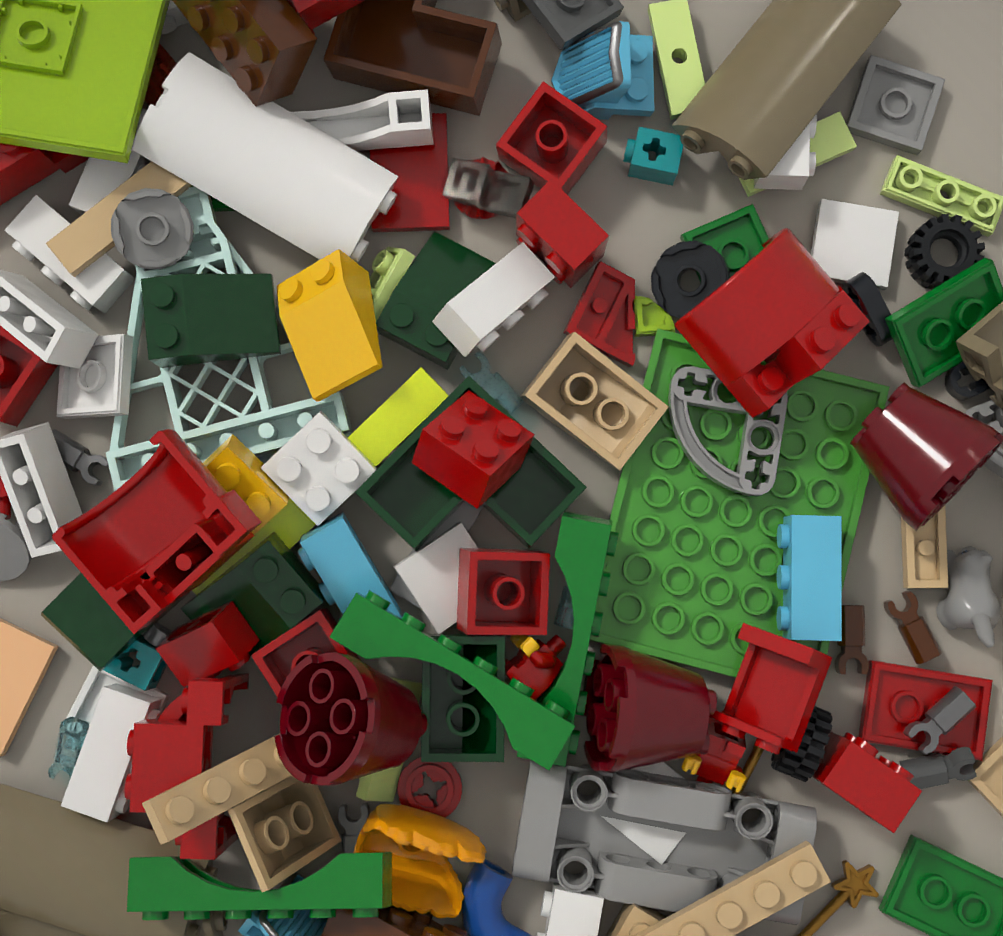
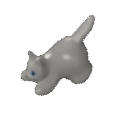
[936,546,1001,648]

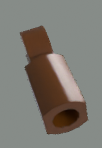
[883,591,942,664]
[835,605,869,674]

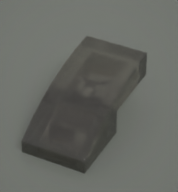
[442,158,534,218]

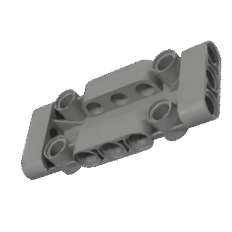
[511,760,817,925]

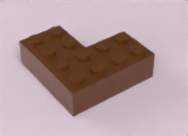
[171,0,317,107]
[323,0,502,116]

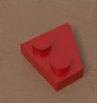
[563,261,635,367]

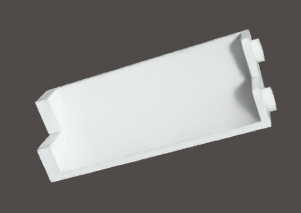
[132,52,398,263]

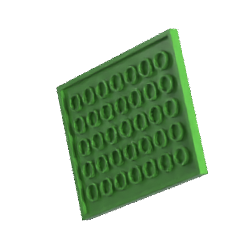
[590,329,890,677]

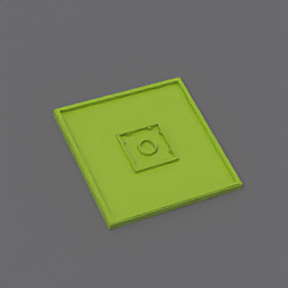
[0,0,170,163]

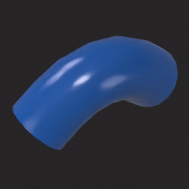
[461,859,530,936]

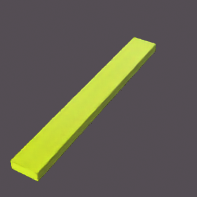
[192,367,449,595]

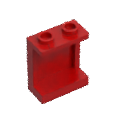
[709,623,833,755]

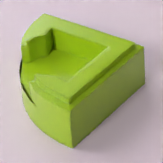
[633,296,675,337]

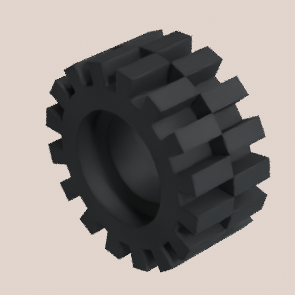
[904,214,985,289]
[771,706,833,782]

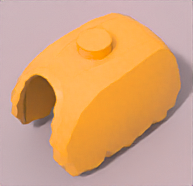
[353,804,487,918]

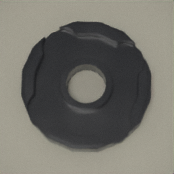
[651,241,730,318]

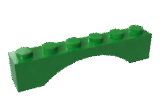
[517,511,619,767]
[330,590,575,770]
[127,852,392,920]

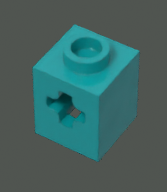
[623,127,683,186]
[103,636,167,691]

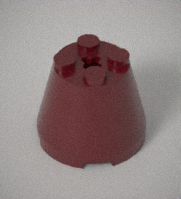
[850,382,1003,531]
[583,644,717,772]
[274,652,427,786]

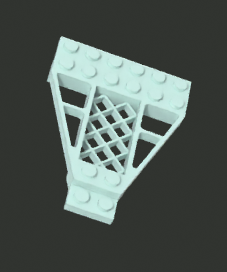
[105,186,353,491]

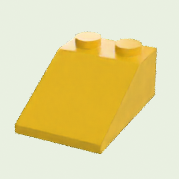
[277,249,383,402]
[203,434,289,534]

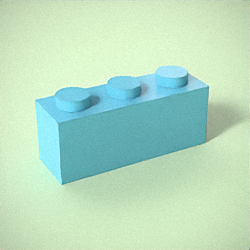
[298,512,403,620]
[776,515,842,641]

